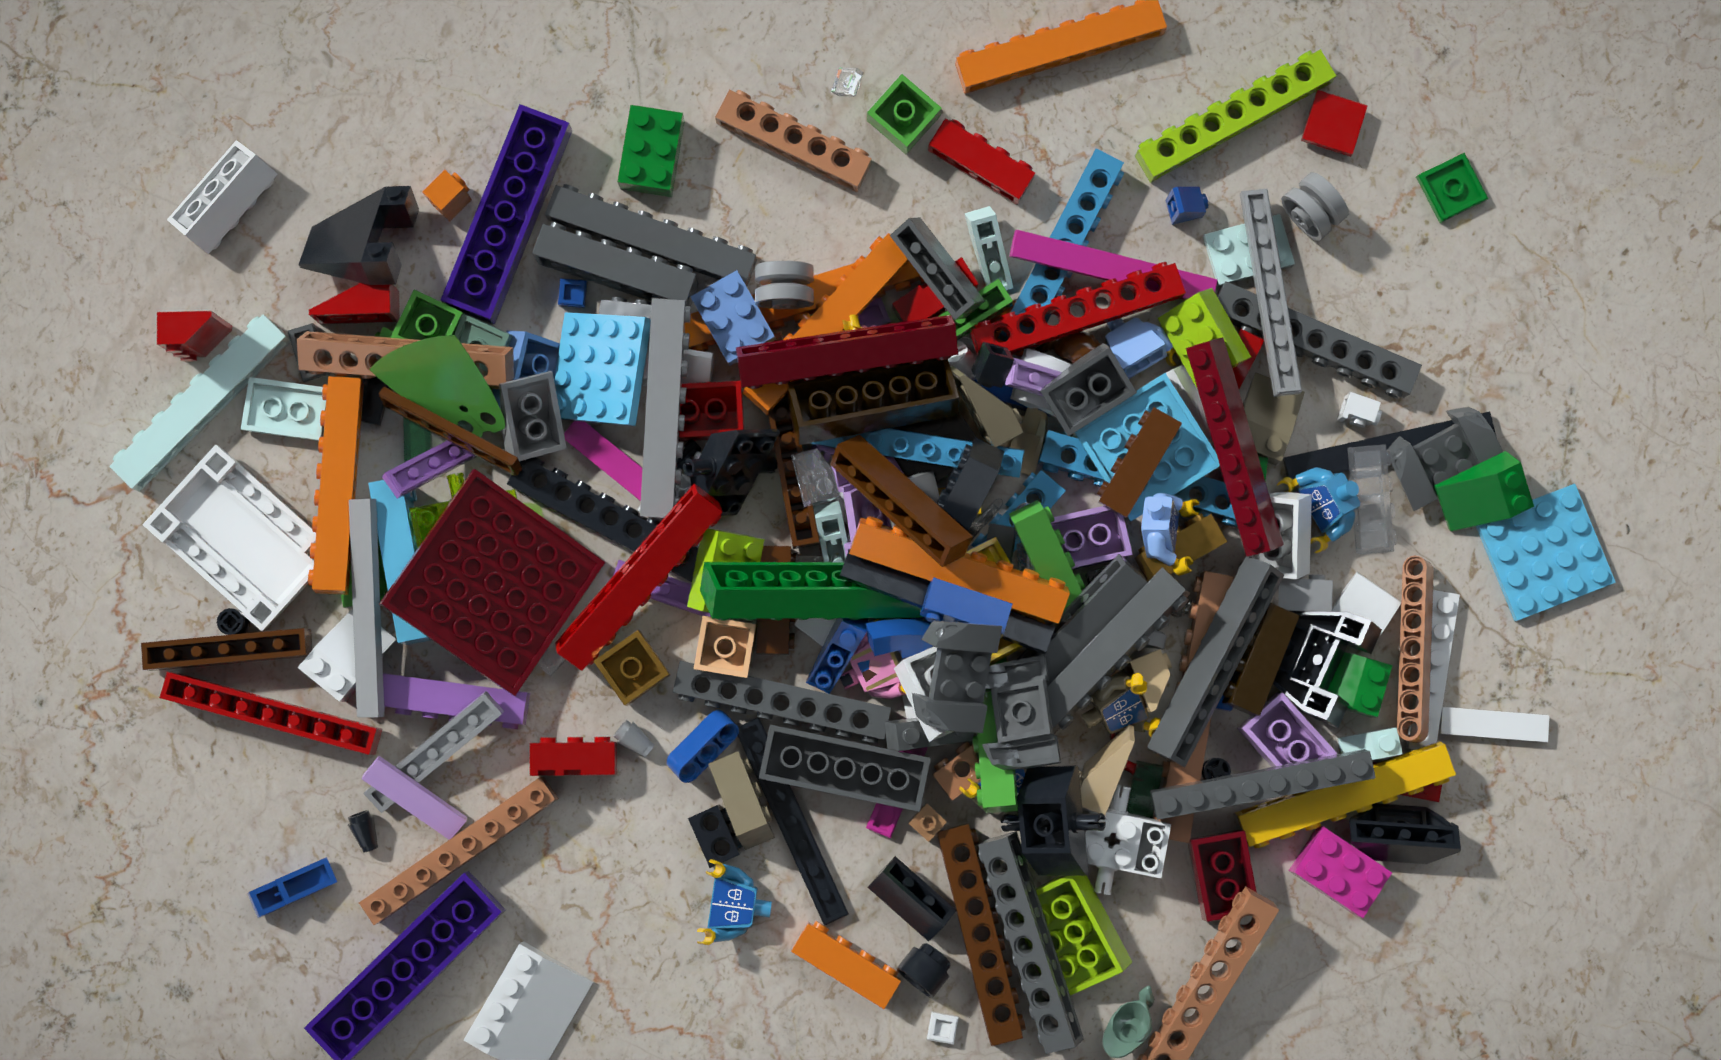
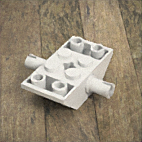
[1082,785,1171,895]

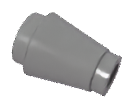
[613,720,654,757]

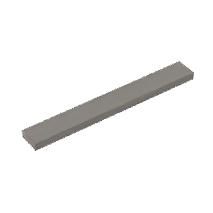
[1240,189,1302,397]
[349,499,385,717]

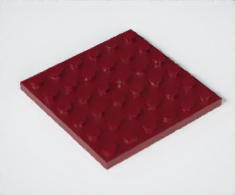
[379,469,605,696]

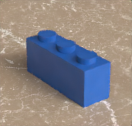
[920,578,1012,638]

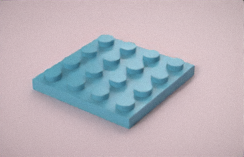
[554,312,651,426]
[1074,373,1220,522]
[1476,484,1616,621]

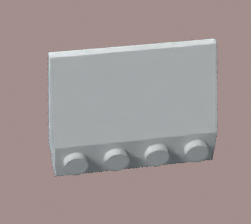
[464,941,593,1060]

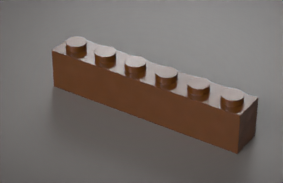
[830,435,973,567]
[141,628,313,671]

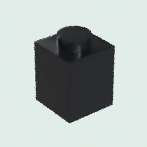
[971,342,1014,388]

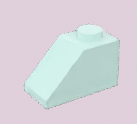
[1337,727,1402,760]

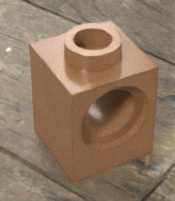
[908,803,947,842]

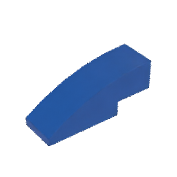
[866,619,934,659]
[247,857,337,918]

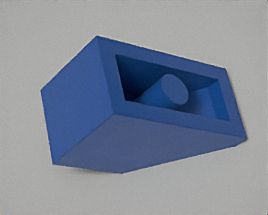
[1165,187,1208,225]

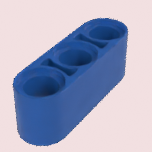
[667,710,739,783]

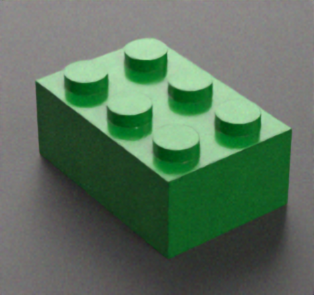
[617,105,685,197]

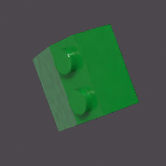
[1434,451,1534,531]
[1328,652,1393,718]

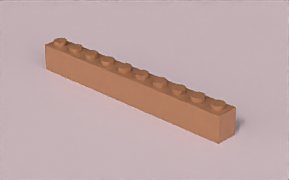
[1152,571,1235,843]

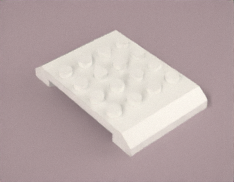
[143,445,316,632]

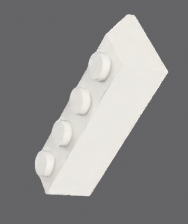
[167,140,278,254]

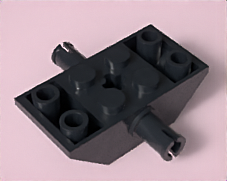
[683,429,780,516]
[1001,765,1106,876]

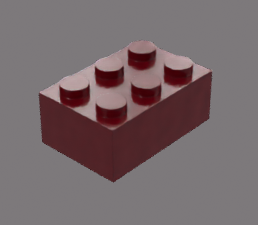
[1188,830,1257,922]

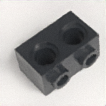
[688,804,743,868]

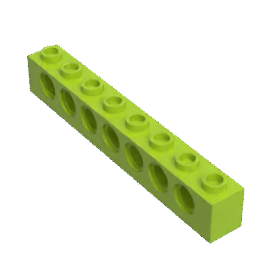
[1135,49,1336,183]

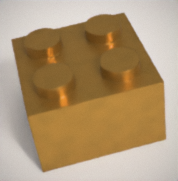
[594,630,671,706]

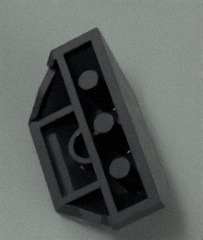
[1349,803,1461,864]

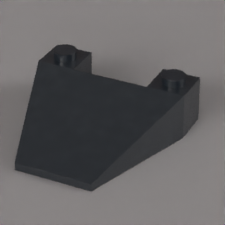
[299,186,419,285]
[1273,611,1382,728]

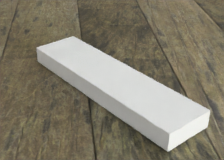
[1439,707,1550,742]

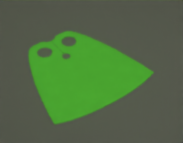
[369,335,505,438]

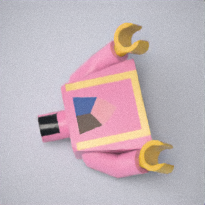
[840,619,906,699]

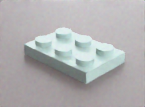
[1203,214,1295,287]
[241,377,326,441]

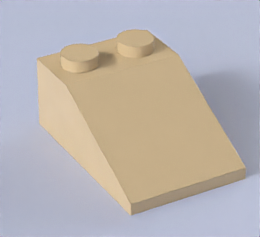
[1079,724,1135,815]

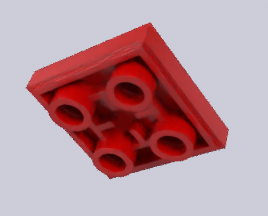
[1301,90,1368,157]

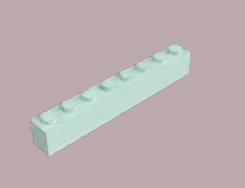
[109,315,291,492]

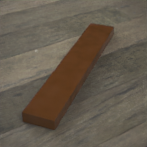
[379,387,522,476]

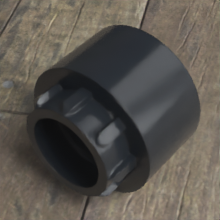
[896,943,951,998]

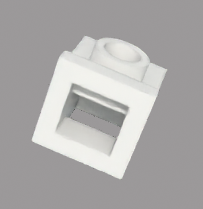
[1337,392,1382,428]

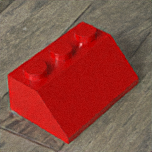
[157,311,232,362]
[679,381,744,442]

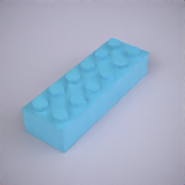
[368,480,431,645]

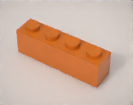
[791,921,901,1009]

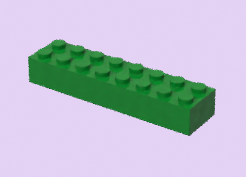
[700,562,923,621]

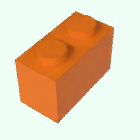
[422,170,472,222]

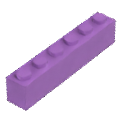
[383,673,530,729]

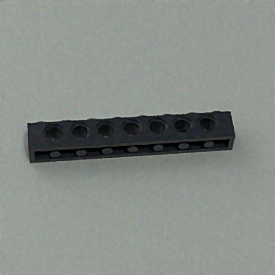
[507,457,700,582]

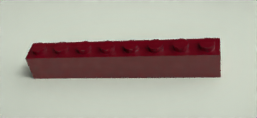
[736,315,958,389]
[1186,337,1284,557]

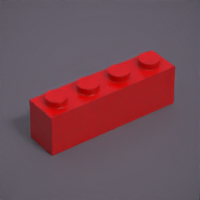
[928,118,1035,205]

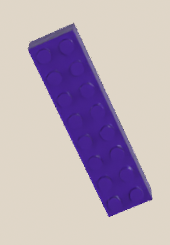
[441,104,573,325]
[304,871,506,1060]

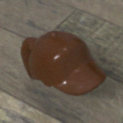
[1035,331,1101,363]

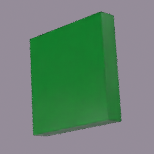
[1416,152,1488,223]

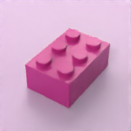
[1289,826,1392,918]

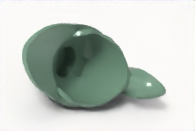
[1102,986,1155,1058]

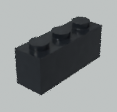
[867,856,956,942]

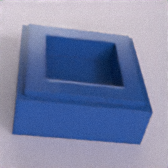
[558,278,588,308]

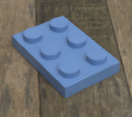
[691,270,776,366]

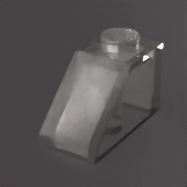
[791,449,840,507]

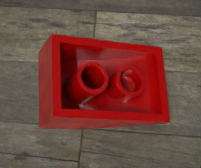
[309,283,400,324]

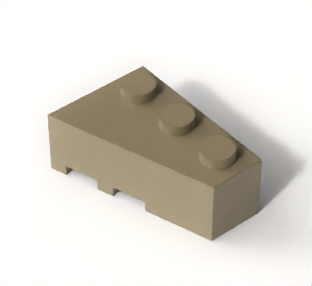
[708,751,775,850]

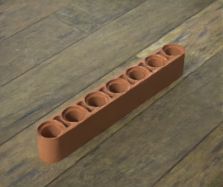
[1397,555,1434,743]

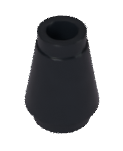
[348,810,378,853]

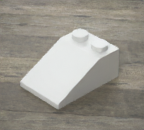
[298,609,397,702]

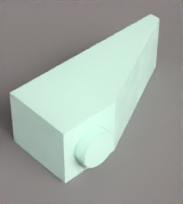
[965,206,1013,290]
[813,501,848,562]

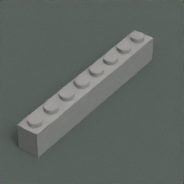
[640,298,691,518]

